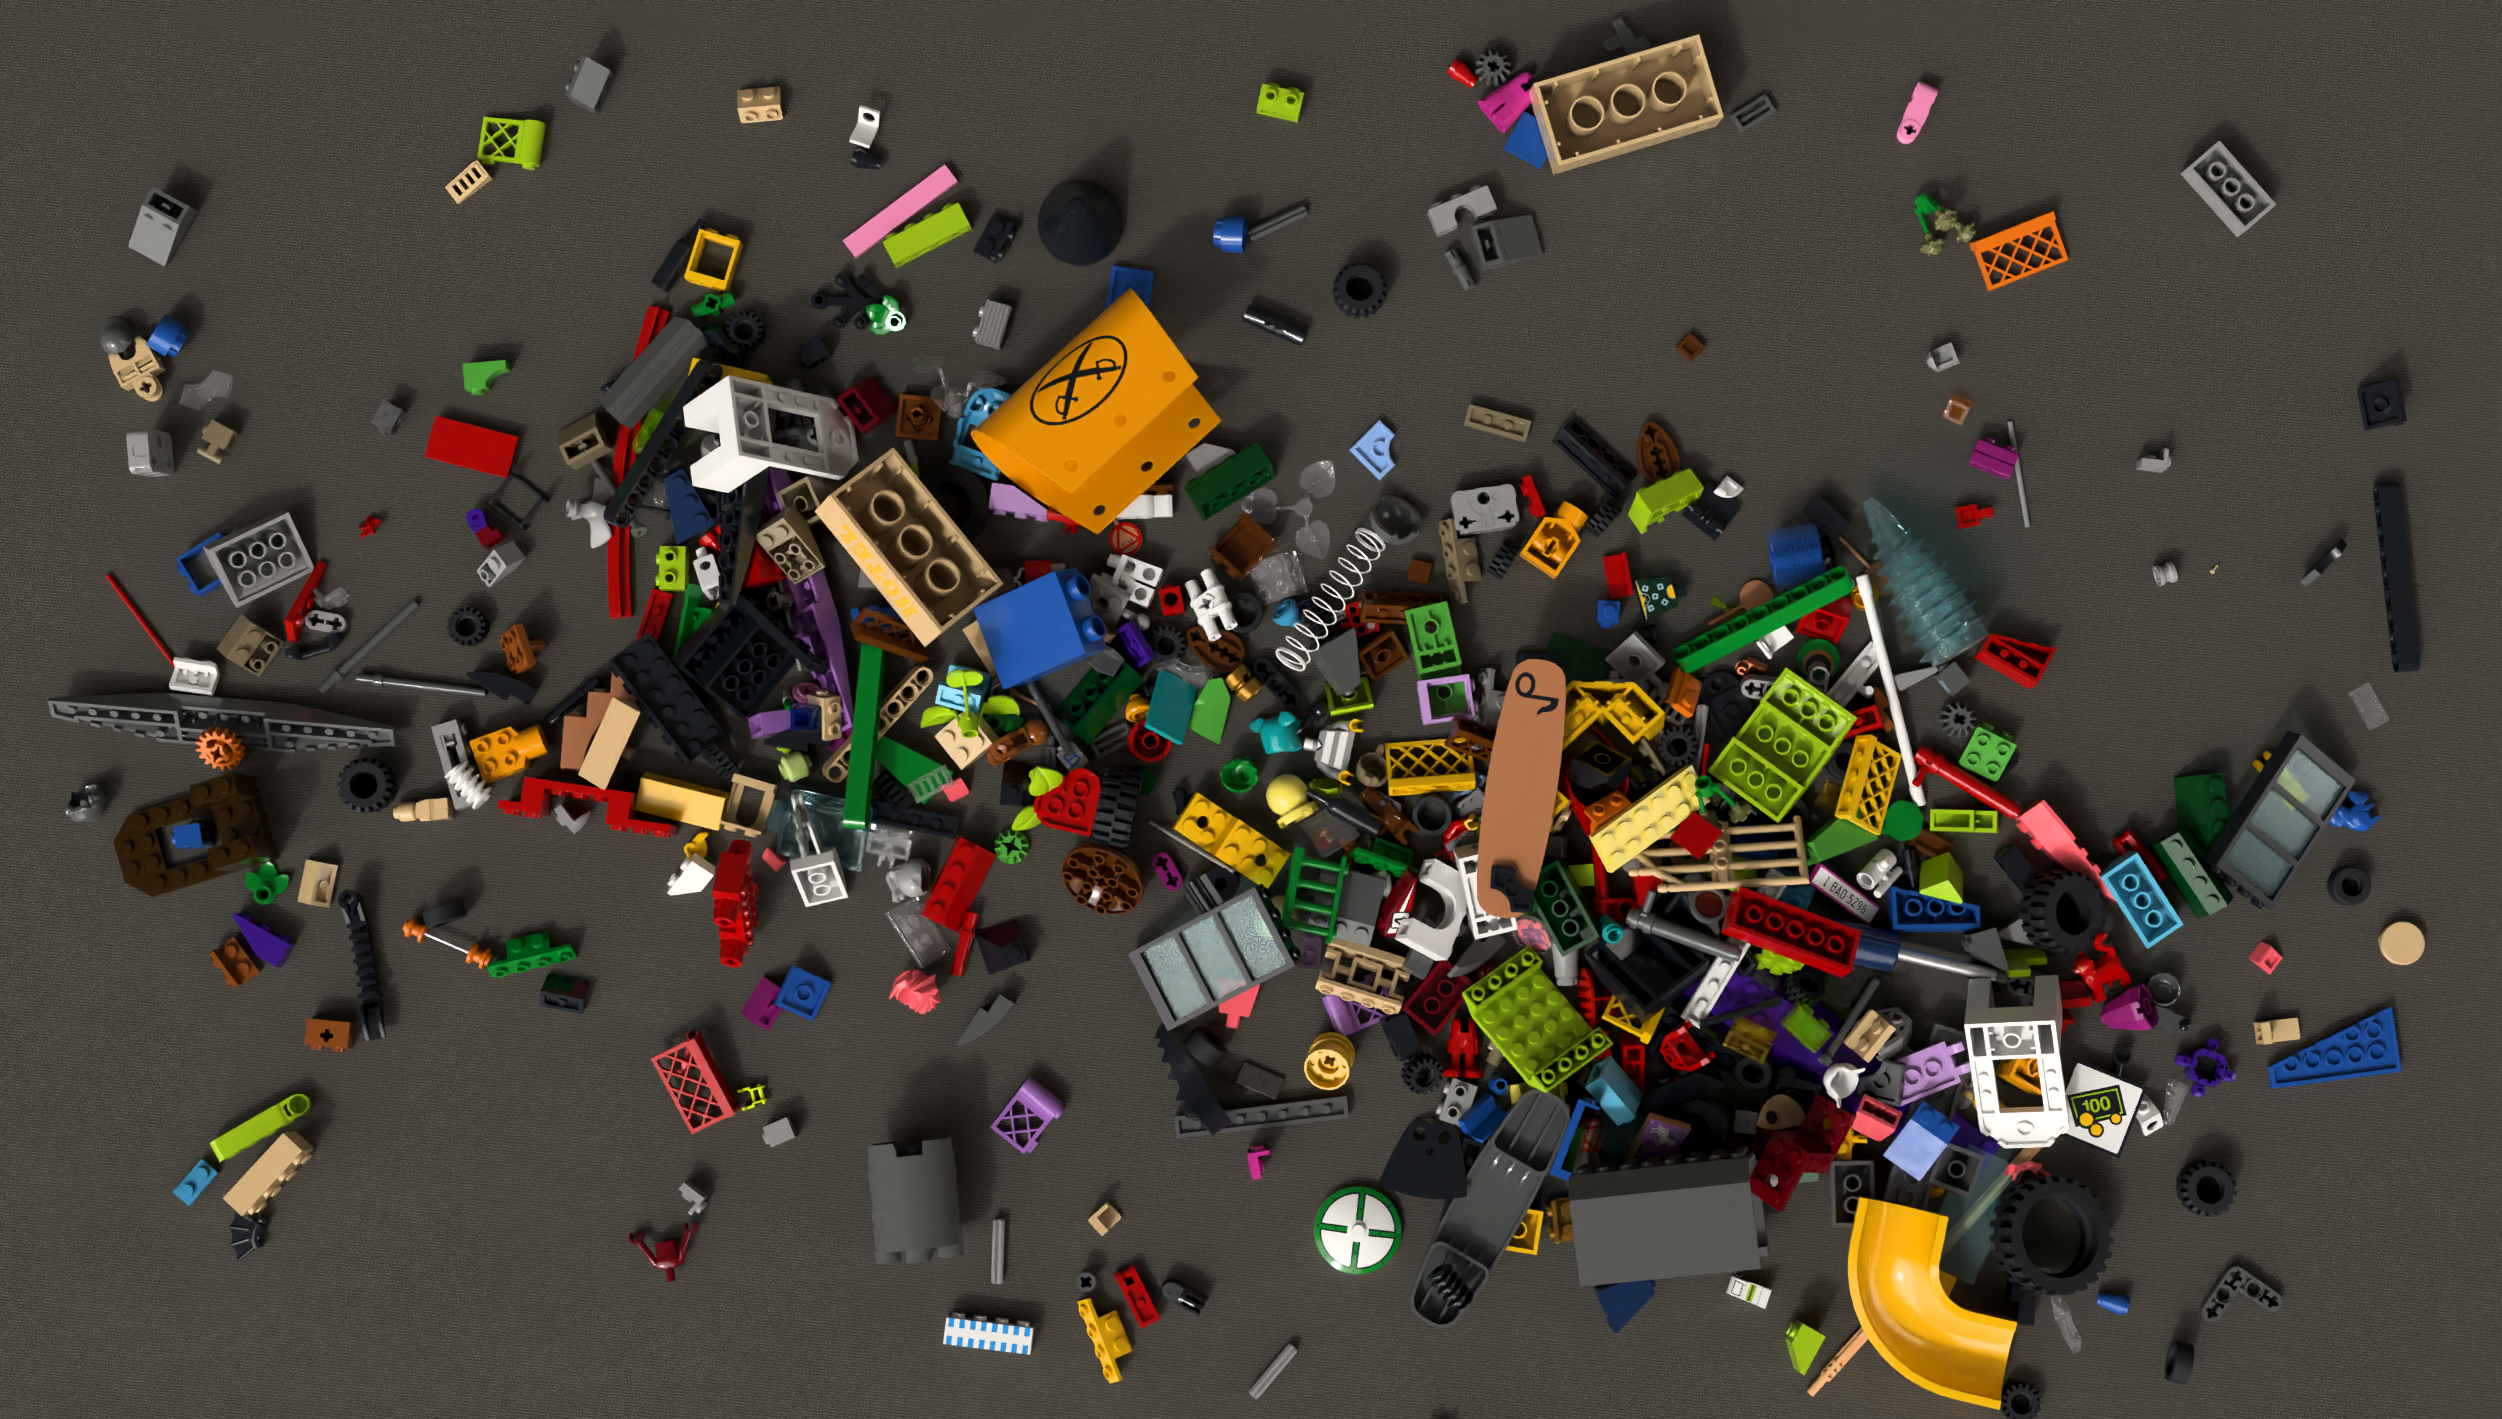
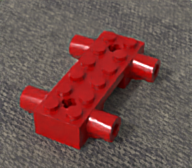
[712,839,759,968]

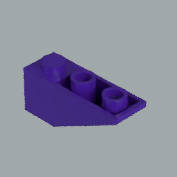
[232,911,295,967]

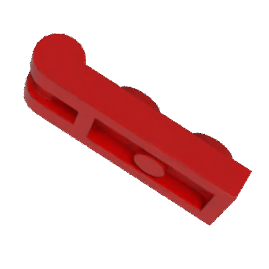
[2112,828,2169,884]
[1114,1264,1161,1329]

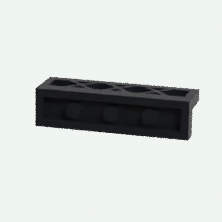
[1552,417,1637,499]

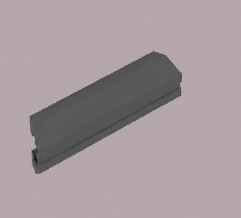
[599,316,707,429]

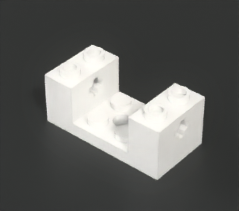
[1453,842,1518,940]

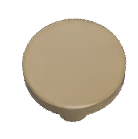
[2378,921,2425,965]

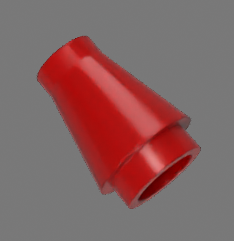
[1446,58,1479,88]

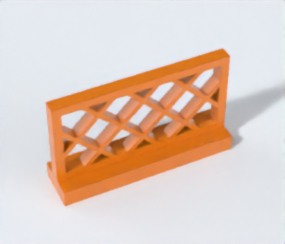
[1969,211,2069,291]

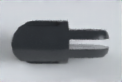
[1161,1278,1209,1316]

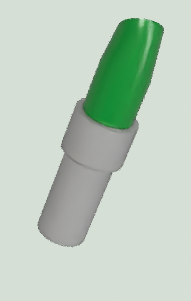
[782,689,793,711]

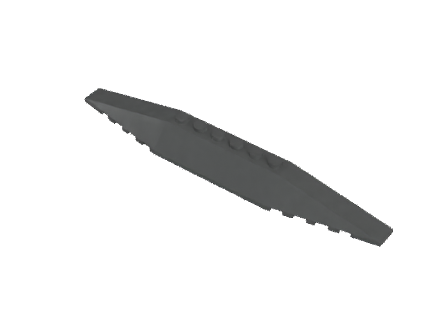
[48,693,396,753]

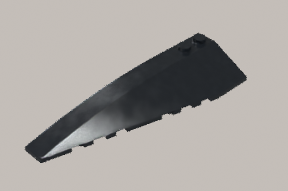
[714,408,777,605]

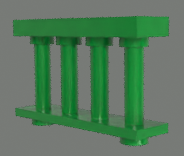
[1281,847,1349,944]

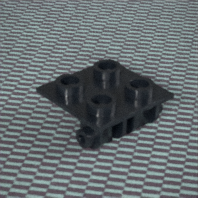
[1681,481,1741,541]

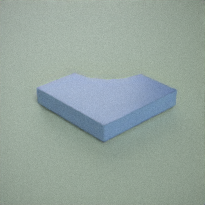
[1349,420,1395,481]

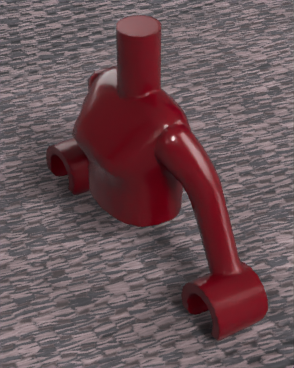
[629,1221,699,1282]

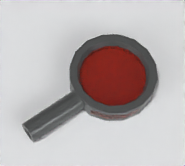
[1689,889,1731,924]

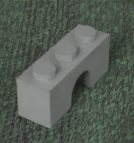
[1427,185,1497,237]

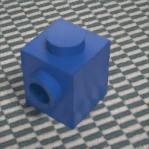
[1595,600,1620,629]

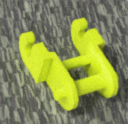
[737,1084,769,1111]

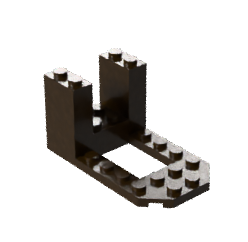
[113,773,279,897]

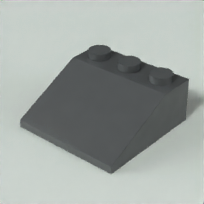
[1308,869,1386,946]

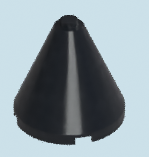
[1038,181,1123,267]

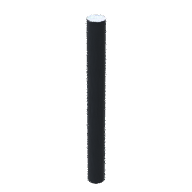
[1698,997,1782,1028]

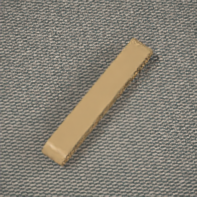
[822,665,933,783]

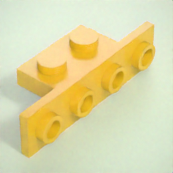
[1077,1298,1132,1383]

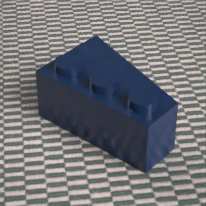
[663,464,715,545]

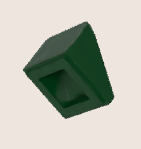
[1139,766,1160,797]

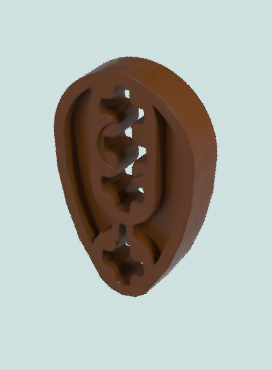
[1637,422,1680,483]
[1186,626,1244,673]

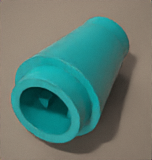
[1599,915,1623,943]

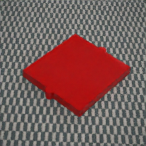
[1670,811,1723,860]

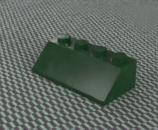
[1184,442,1276,522]
[1053,661,1144,745]
[2173,773,2233,860]
[2148,825,2234,919]
[1534,858,1602,957]

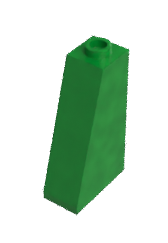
[876,735,955,805]

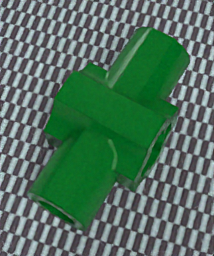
[691,291,736,319]

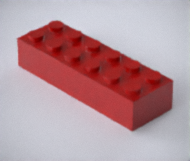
[1720,886,1862,978]

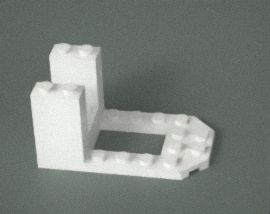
[683,375,859,493]
[1964,975,2070,1148]

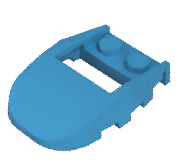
[949,388,1011,481]

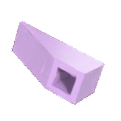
[988,483,1048,522]

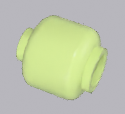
[778,751,812,782]

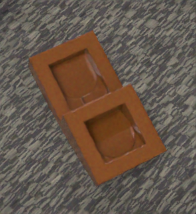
[1871,687,1895,733]

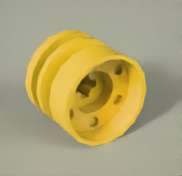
[1304,1032,1355,1090]

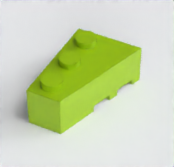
[1628,468,1704,534]

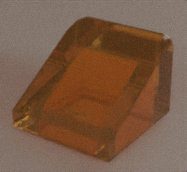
[1942,394,1971,425]

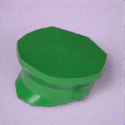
[1881,800,1924,841]

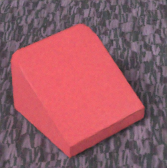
[942,778,969,802]
[762,846,788,872]
[2249,942,2283,974]

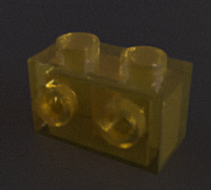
[1723,1017,1777,1064]

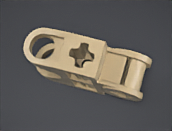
[108,336,166,402]

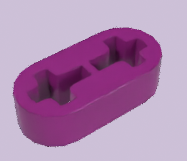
[1152,853,1182,891]

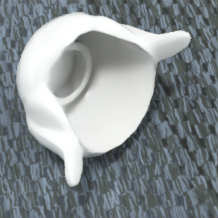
[1823,1063,1866,1108]

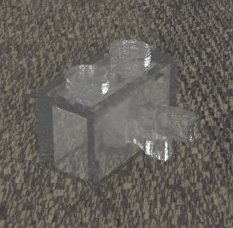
[865,824,914,869]

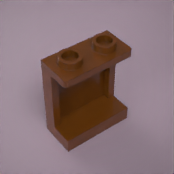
[1208,511,1277,581]

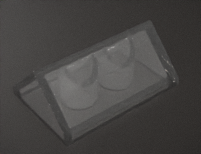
[886,897,951,969]

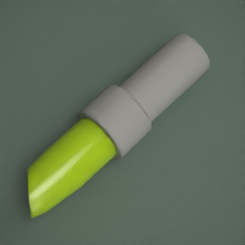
[903,440,920,477]

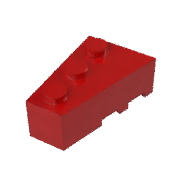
[742,518,788,589]
[1974,633,2057,690]

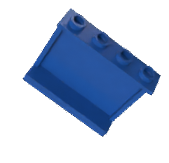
[1550,1096,1600,1181]

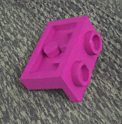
[1247,1145,1270,1180]

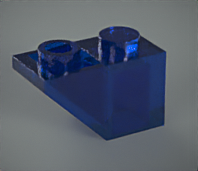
[790,703,822,730]

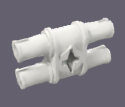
[1185,568,1238,641]

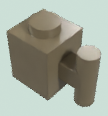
[197,420,241,465]

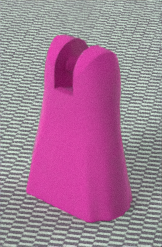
[1478,71,1533,133]

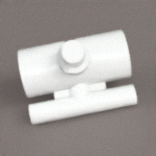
[1856,849,1903,898]

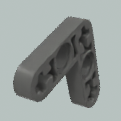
[2199,1266,2282,1322]

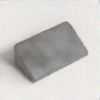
[1236,1062,1284,1100]

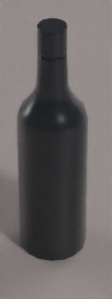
[651,218,706,293]
[1305,787,1383,837]

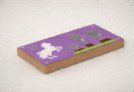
[1620,1113,1691,1164]

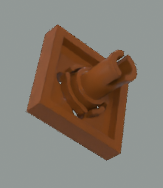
[895,394,943,442]
[500,623,545,676]

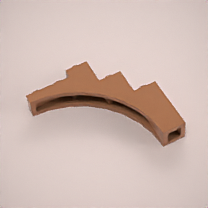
[560,673,637,771]

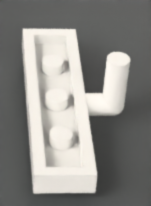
[1826,641,1879,708]

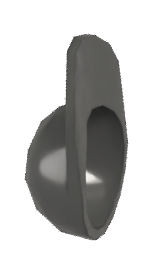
[97,317,133,354]

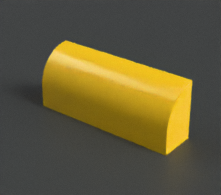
[635,772,730,831]

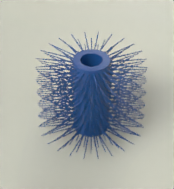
[1765,522,1826,593]

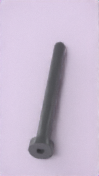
[591,459,647,538]
[1817,977,1880,1067]

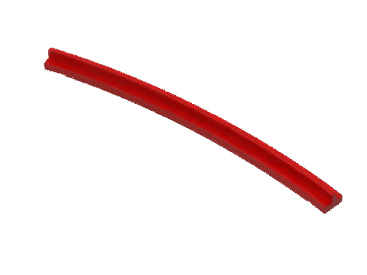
[608,305,671,619]

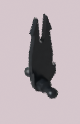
[2150,1004,2193,1035]

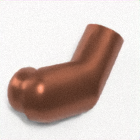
[1735,657,1768,675]

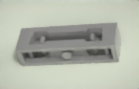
[431,719,484,810]

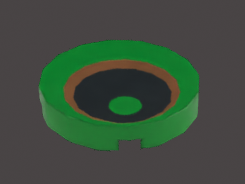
[1796,639,1840,678]

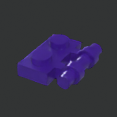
[1114,620,1155,671]

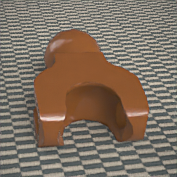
[986,719,1049,766]

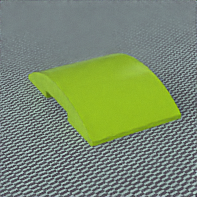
[1708,667,1857,823]

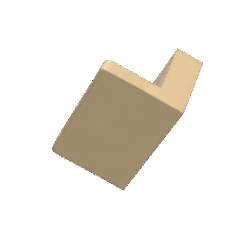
[298,859,338,908]

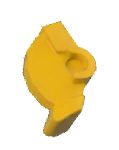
[684,832,709,859]

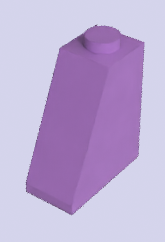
[748,706,814,740]

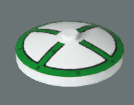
[1314,1186,1401,1274]

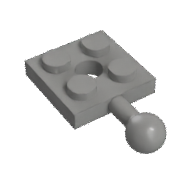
[1088,573,1150,631]
[1605,631,1669,700]

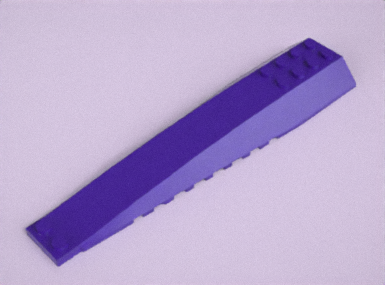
[1682,933,2000,1181]

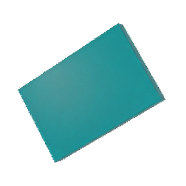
[1144,669,1198,745]

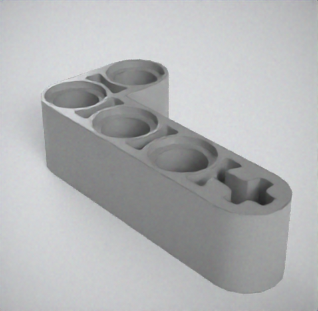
[1740,661,1829,699]

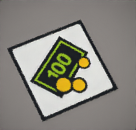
[2060,1058,2147,1158]

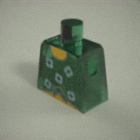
[1633,577,1687,622]

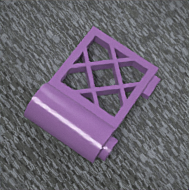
[1322,972,1391,1036]
[990,1077,1065,1154]

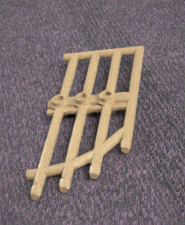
[1628,815,1810,893]

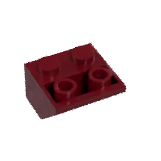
[836,377,898,436]

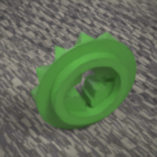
[994,829,1029,864]

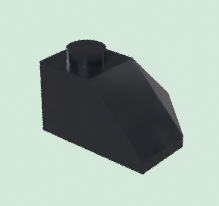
[1000,762,1036,807]

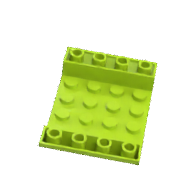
[1462,945,1613,1093]

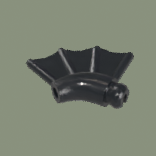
[229,1210,269,1261]

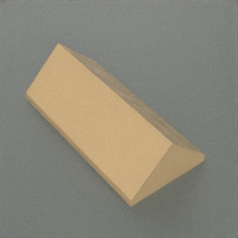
[578,697,640,790]

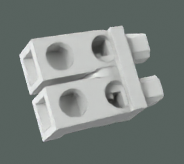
[1101,554,1164,610]

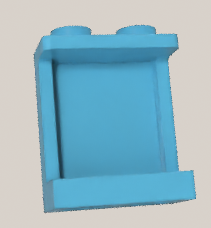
[935,663,991,715]

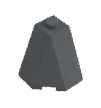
[1309,628,1361,696]

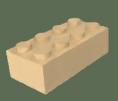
[223,1131,314,1216]

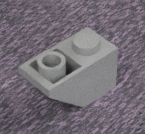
[1186,443,1236,477]
[477,541,525,588]

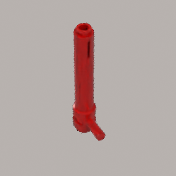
[1912,745,2022,819]

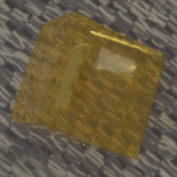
[1814,781,1842,813]

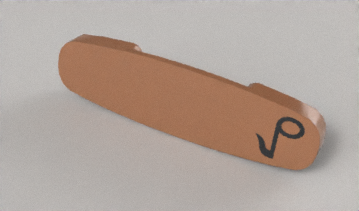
[1477,659,1566,919]

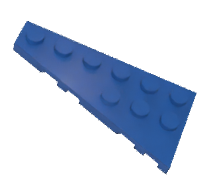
[2267,1006,2402,1089]

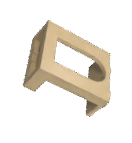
[719,773,778,838]

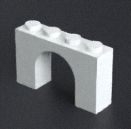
[1395,859,1467,961]

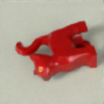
[2071,932,2132,1004]

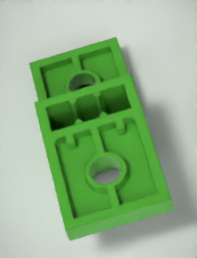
[1404,601,1467,718]

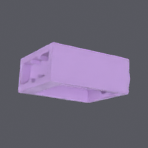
[1417,674,1478,725]

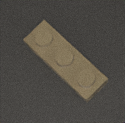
[1463,404,1531,443]

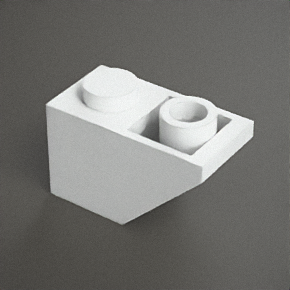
[667,853,716,895]

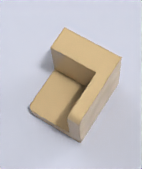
[1088,1201,1121,1236]

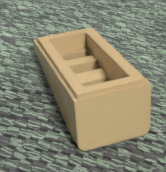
[445,160,492,205]

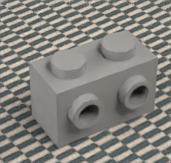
[1436,1077,1478,1127]

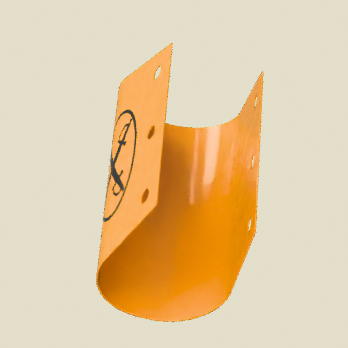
[971,288,1221,535]

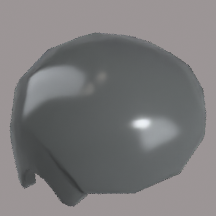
[2147,972,2181,1007]

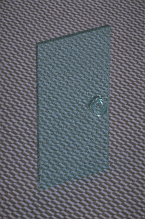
[1938,1144,2024,1285]

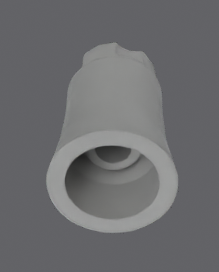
[1551,941,1579,986]

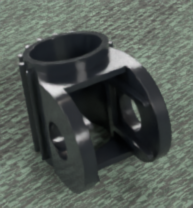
[1182,866,1238,916]

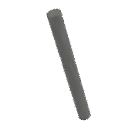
[1027,682,1074,756]

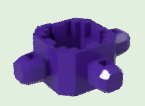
[2174,1037,2236,1098]

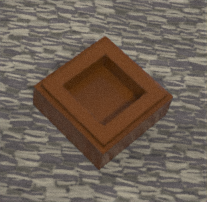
[1675,332,1706,363]
[1406,559,1432,585]

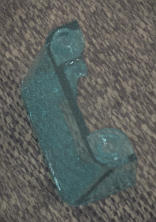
[776,790,873,872]

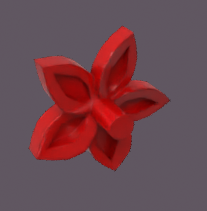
[358,515,381,538]

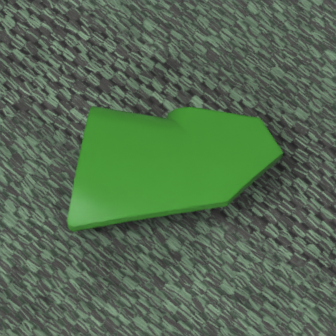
[1187,677,1231,744]

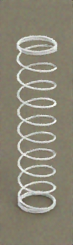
[1276,528,1386,671]

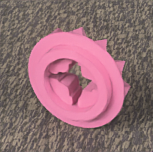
[792,682,822,707]

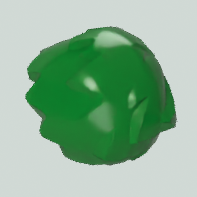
[1220,755,1259,793]

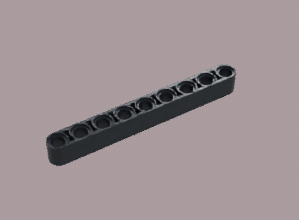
[603,359,723,528]
[2373,481,2420,673]

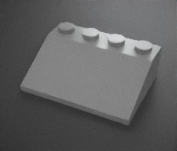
[203,510,314,608]

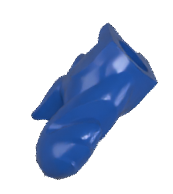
[2329,790,2381,833]

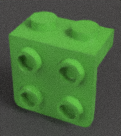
[1959,721,2017,782]

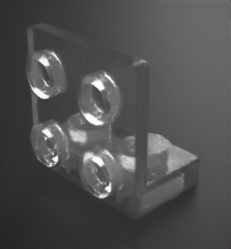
[1250,551,1308,606]

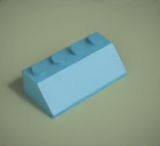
[2100,850,2184,949]

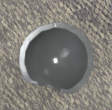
[1369,496,1422,545]

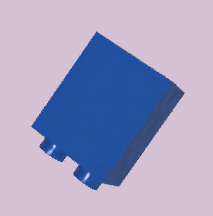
[973,568,1107,689]

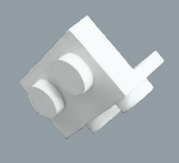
[169,657,220,696]

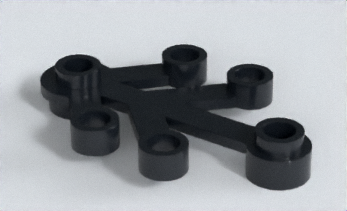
[811,273,891,330]

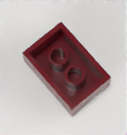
[1401,960,1474,1036]

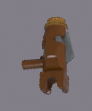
[1357,786,1419,846]

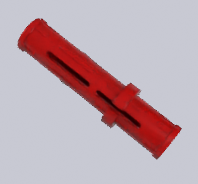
[949,911,980,977]

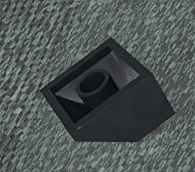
[976,920,1030,975]

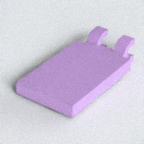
[1894,1041,1971,1106]

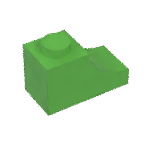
[463,360,511,395]

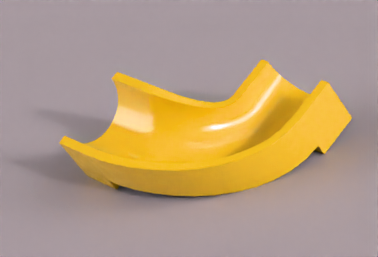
[1848,1196,2017,1410]

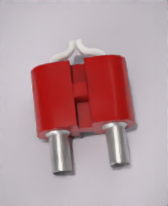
[1014,559,1065,587]

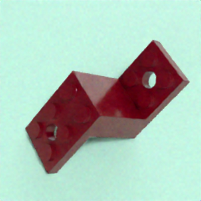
[1750,1094,1856,1211]

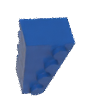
[1887,886,1981,932]

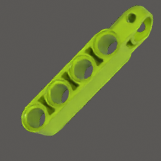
[209,1093,311,1163]

